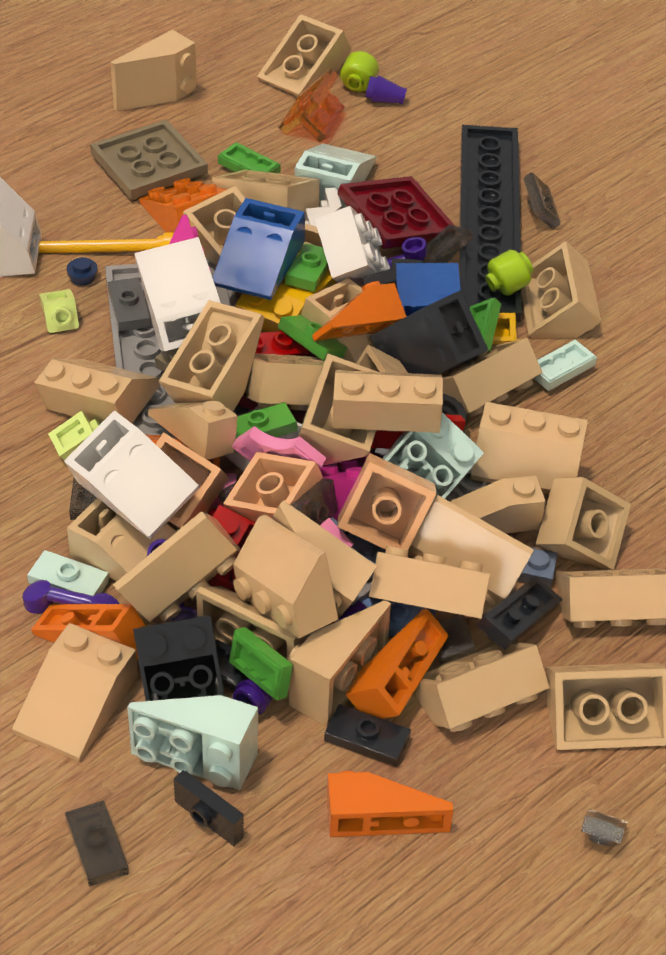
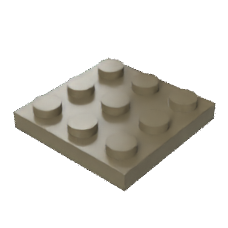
[90,119,208,200]

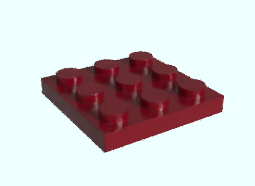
[337,176,458,249]

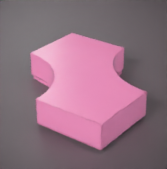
[232,426,326,468]

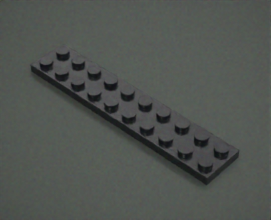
[459,125,522,322]

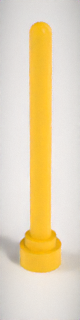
[39,232,174,253]

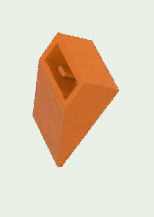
[139,178,227,232]

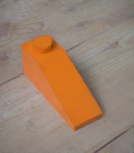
[312,281,407,341]
[31,604,146,659]
[345,608,449,719]
[327,770,453,837]

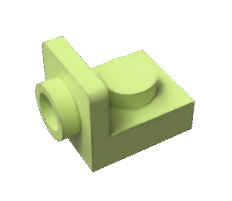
[39,289,79,333]
[48,411,100,461]

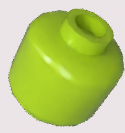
[340,51,379,92]
[485,249,534,296]

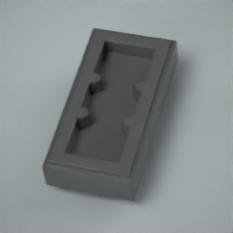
[108,277,151,331]

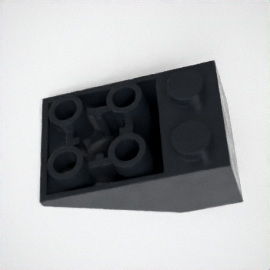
[370,290,489,375]
[133,614,225,701]

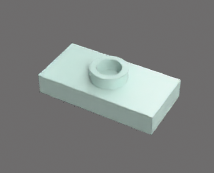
[533,340,597,391]
[27,550,110,596]

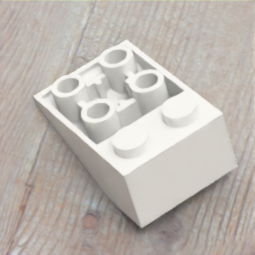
[0,177,42,277]
[315,206,390,285]
[134,237,221,351]
[64,410,200,539]

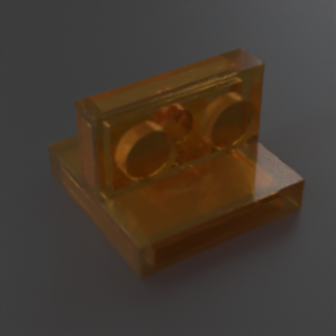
[278,68,345,143]

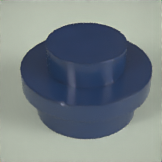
[67,257,98,285]

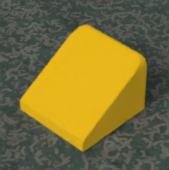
[492,313,517,345]

